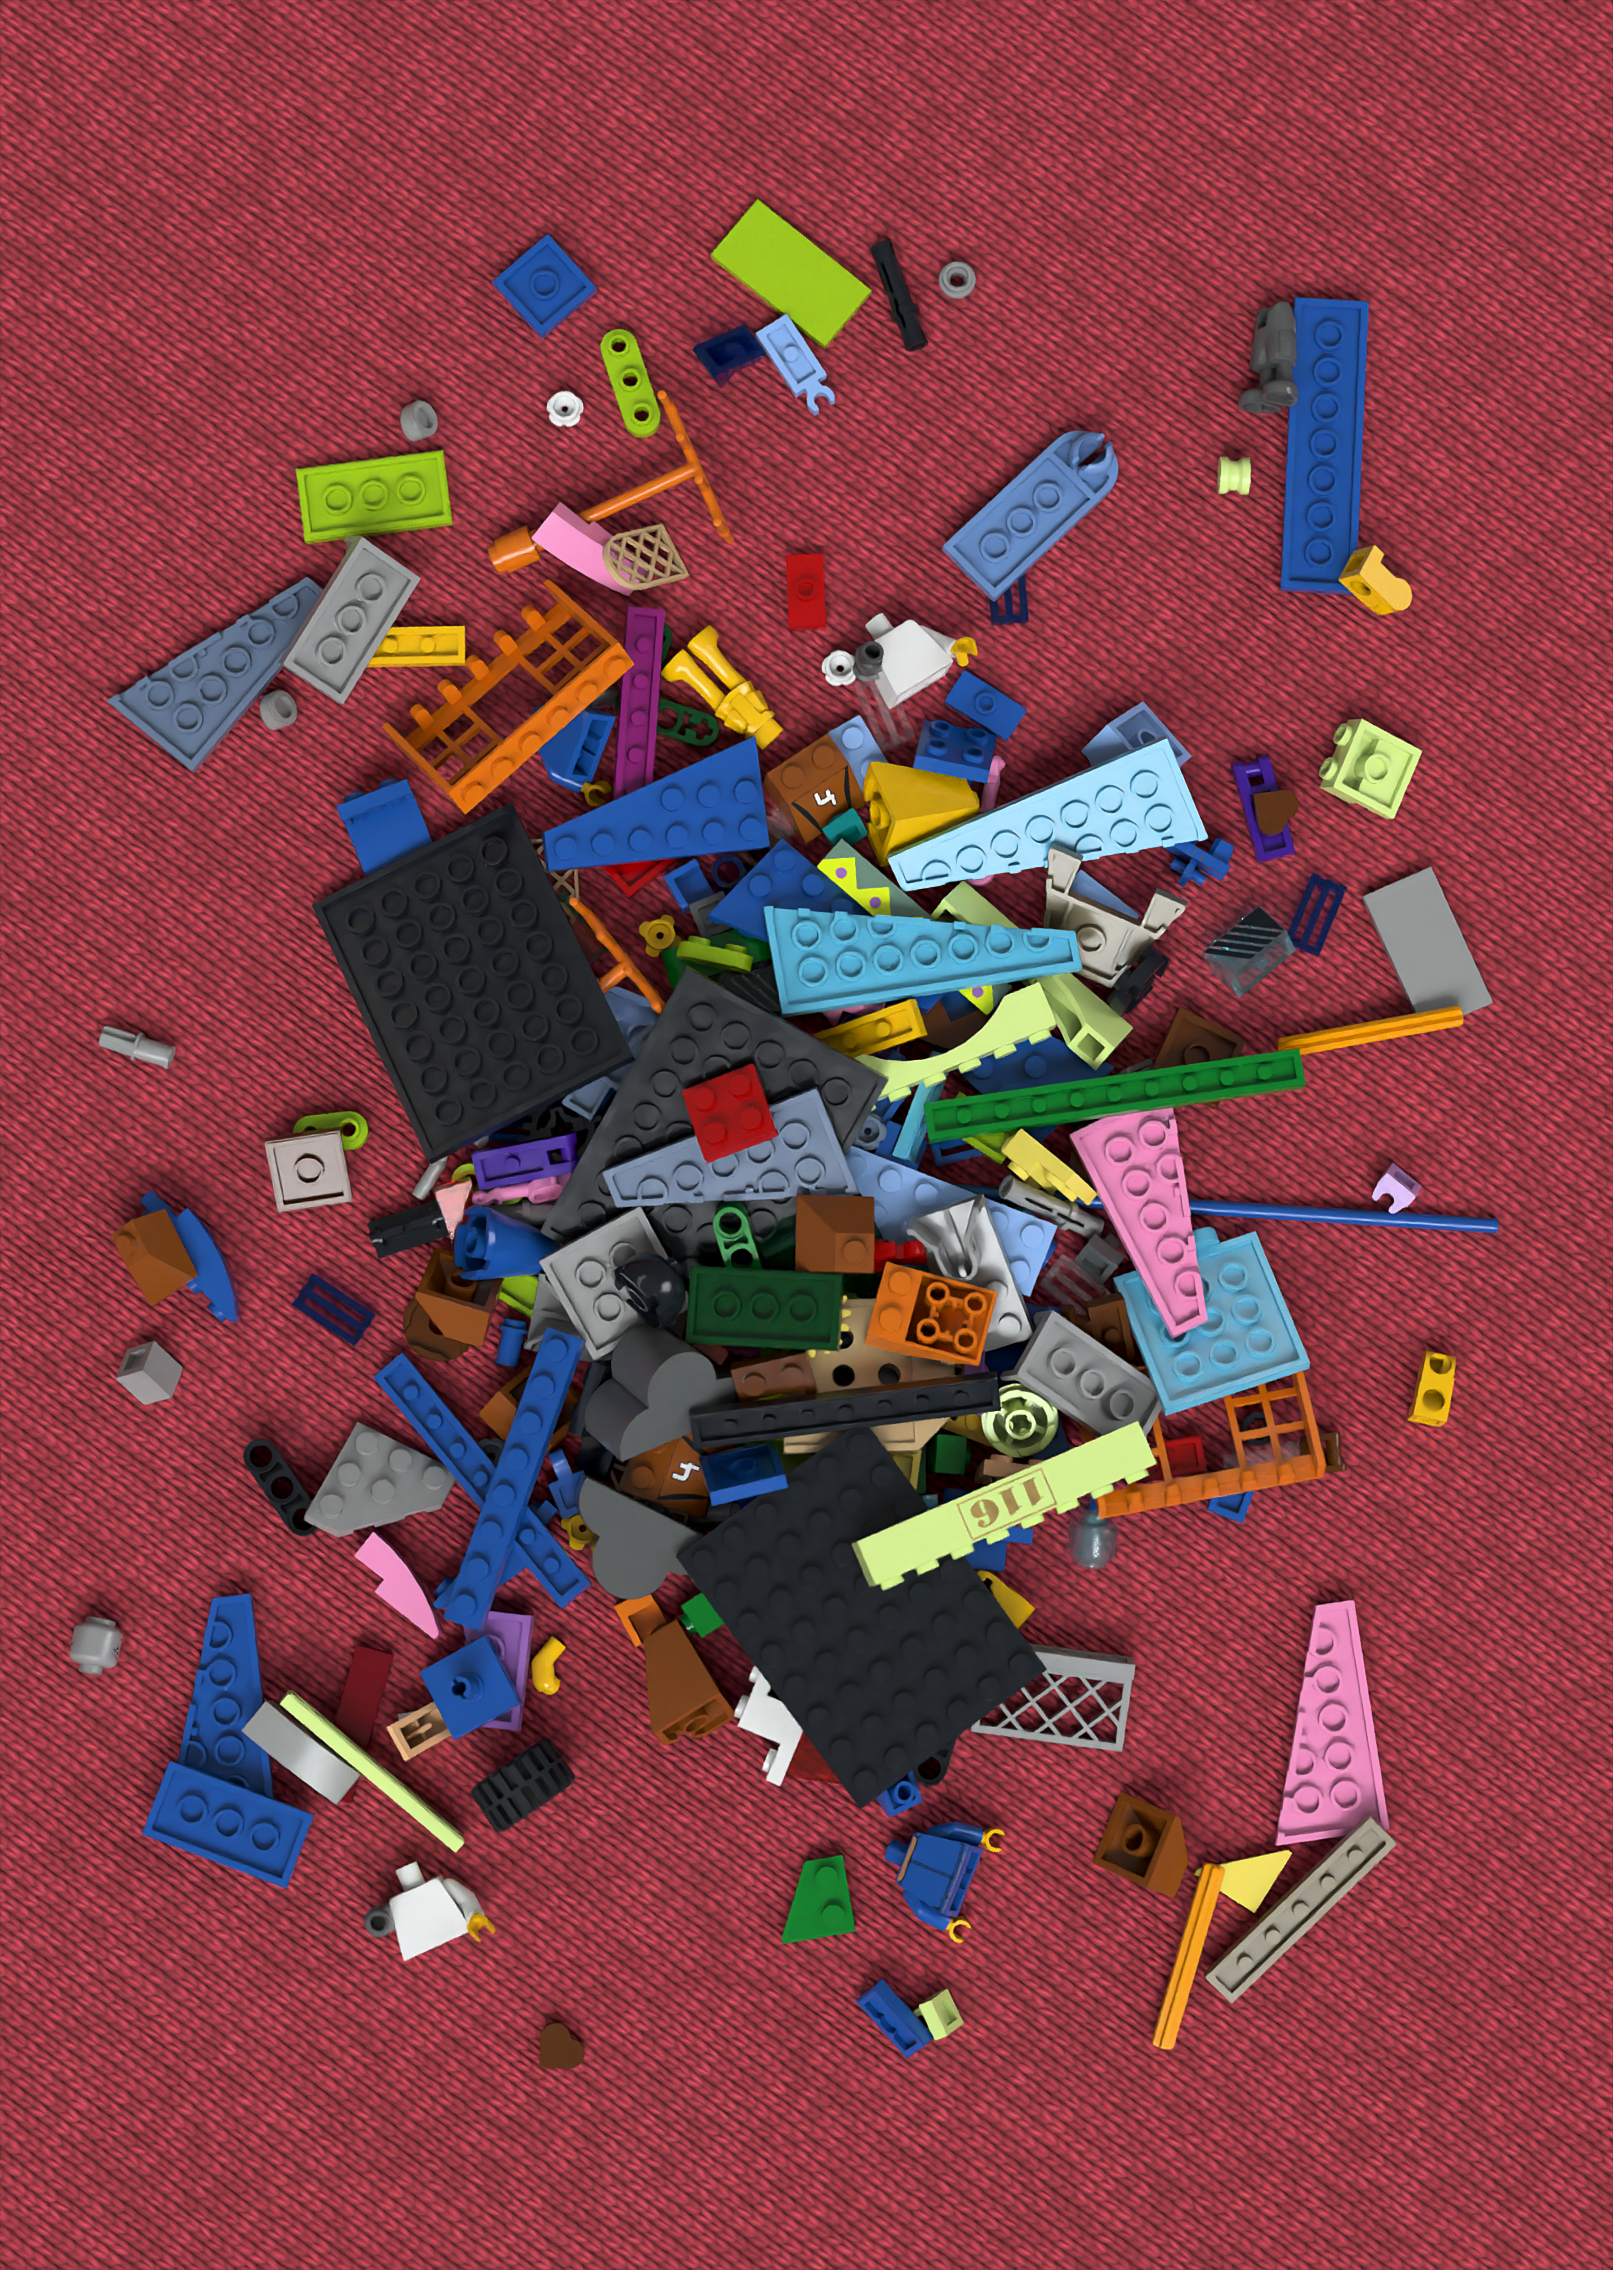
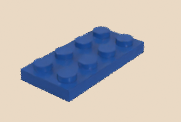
[142,1760,315,1888]

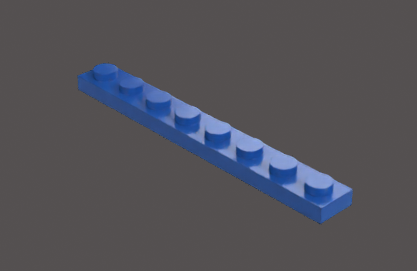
[443,1327,586,1631]
[374,1353,592,1609]

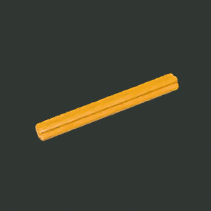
[1277,1005,1464,1055]
[1152,1863,1225,2049]

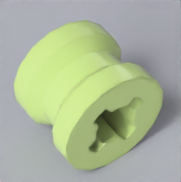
[1217,456,1251,495]

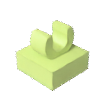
[912,1989,964,2041]

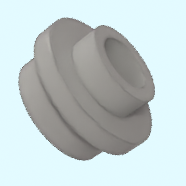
[939,261,976,299]

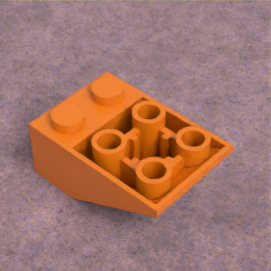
[864,1262,998,1366]

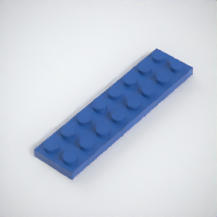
[1279,297,1369,595]

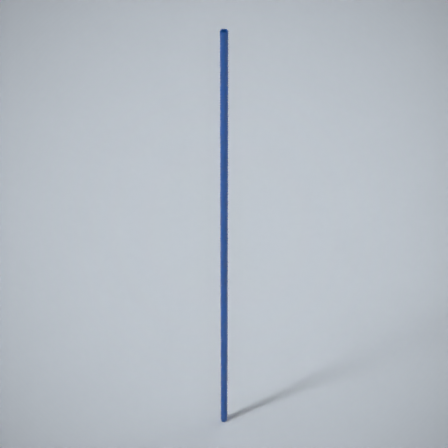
[553,1161,1498,1233]

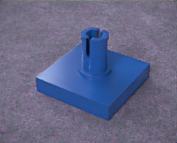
[699,1439,788,1510]
[419,1635,523,1740]

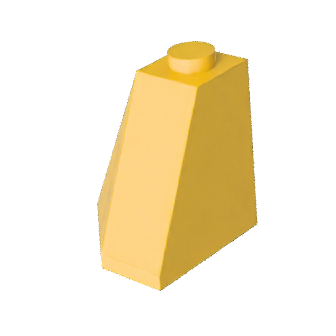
[862,761,980,867]

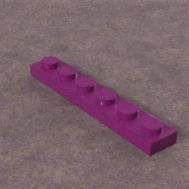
[612,606,665,801]

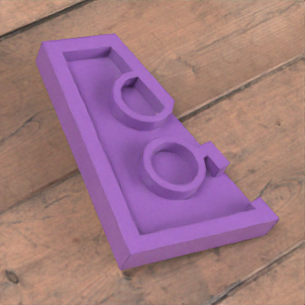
[463,1611,535,1731]

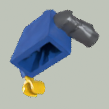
[531,686,617,806]

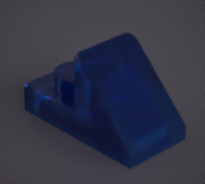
[692,324,766,388]

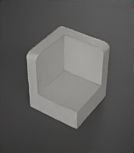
[115,1341,182,1405]

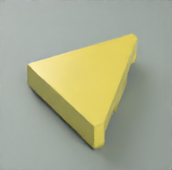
[1193,1849,1292,1913]

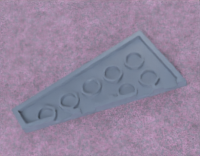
[106,577,323,773]
[602,1086,859,1207]

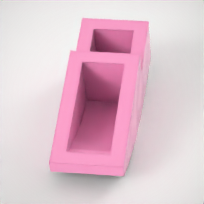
[531,502,648,596]
[354,1532,442,1639]

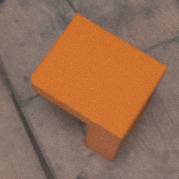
[614,1593,667,1647]

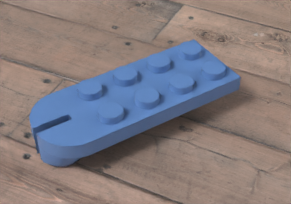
[942,431,1118,602]

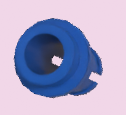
[495,1318,529,1367]

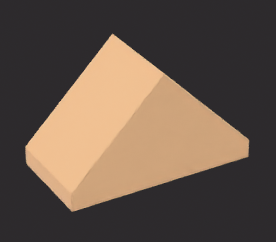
[387,1701,451,1761]

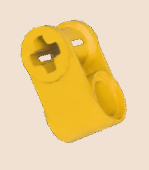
[975,1569,1035,1629]

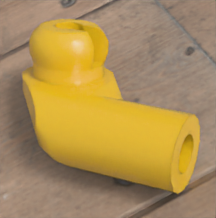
[531,1635,566,1695]

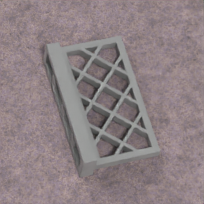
[971,1643,1135,1752]

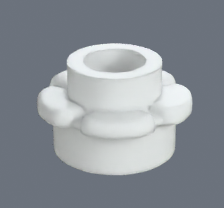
[547,391,583,427]
[822,650,856,686]

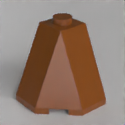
[644,1619,736,1745]

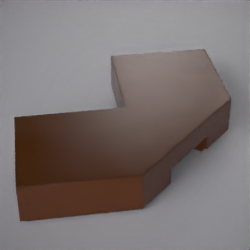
[916,1000,991,1051]

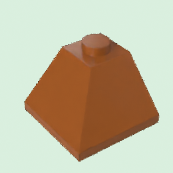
[795,1195,874,1274]
[111,1209,199,1306]
[415,1247,505,1348]
[1092,1792,1189,1898]

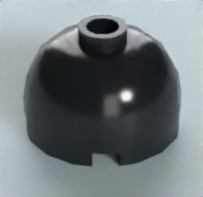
[611,1252,686,1329]

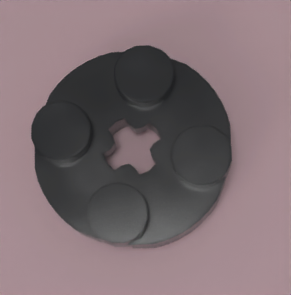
[1106,945,1171,1017]

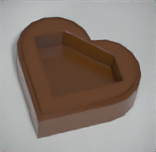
[1252,790,1299,837]
[539,2021,585,2069]

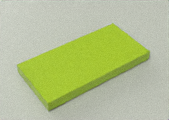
[711,199,872,349]
[296,450,453,544]

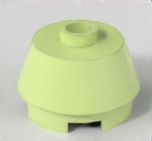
[982,1383,1058,1458]

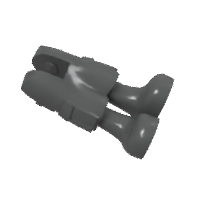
[1238,301,1299,414]

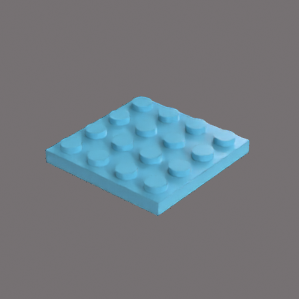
[1113,1231,1310,1416]

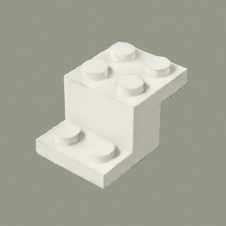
[734,1665,803,1786]

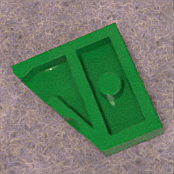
[782,1854,856,1944]

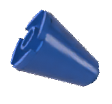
[454,1204,561,1281]

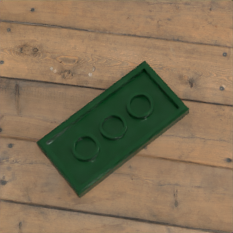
[685,1266,845,1352]

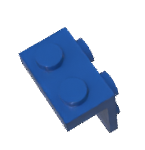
[336,777,433,876]

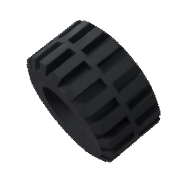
[470,1738,575,1832]

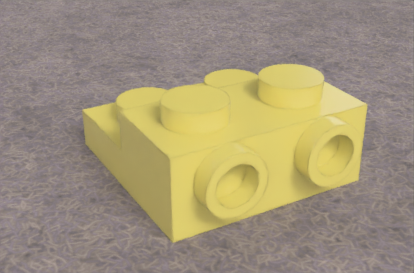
[1001,1128,1098,1206]

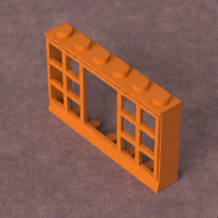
[381,579,634,815]
[1078,1364,1326,1519]

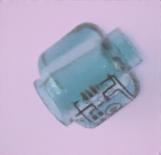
[1067,1510,1119,1568]

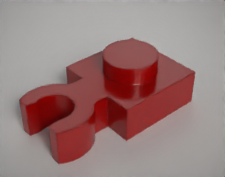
[874,1239,928,1273]

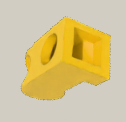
[1338,545,1412,615]
[1407,1350,1456,1427]

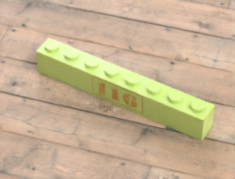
[852,1421,1157,1590]

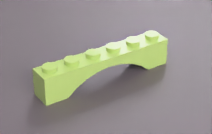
[931,880,1133,1071]
[855,982,1057,1111]

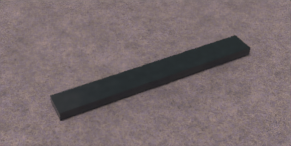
[689,1371,1001,1449]

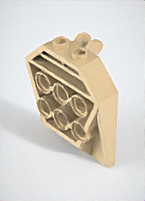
[781,1299,961,1455]

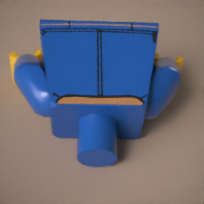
[885,1821,1005,1943]

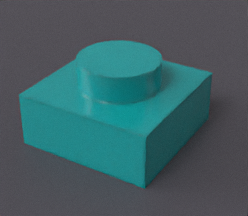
[822,808,868,848]

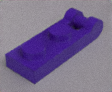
[1230,754,1295,864]
[471,1131,581,1190]

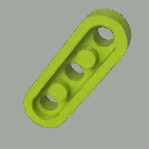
[601,329,661,438]

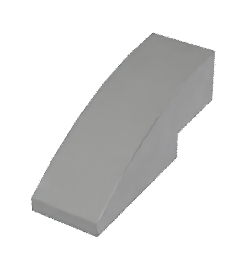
[242,1701,362,1804]

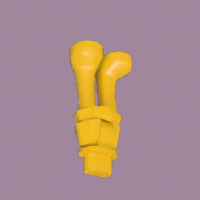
[660,625,784,750]

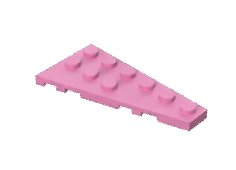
[1068,1108,1208,1339]
[1274,1600,1390,1846]

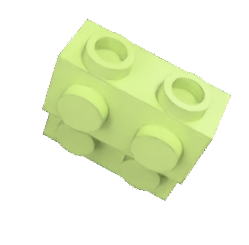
[1319,719,1422,819]

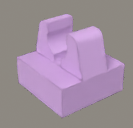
[1372,1163,1422,1214]

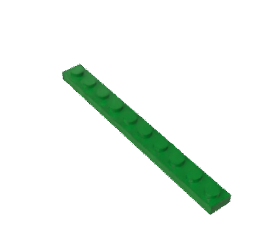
[923,1048,1306,1143]

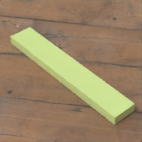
[280,1690,465,1853]

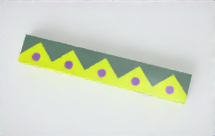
[817,838,1012,1016]

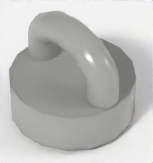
[400,400,438,441]
[260,690,297,730]

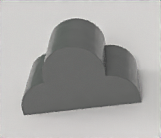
[584,1323,755,1461]
[575,1473,705,1599]

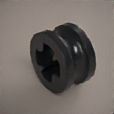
[1240,1412,1276,1446]

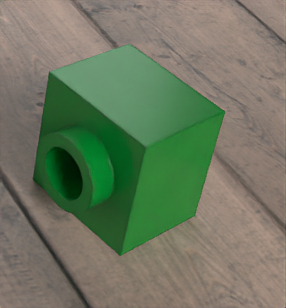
[926,1434,971,1475]
[679,1592,724,1638]

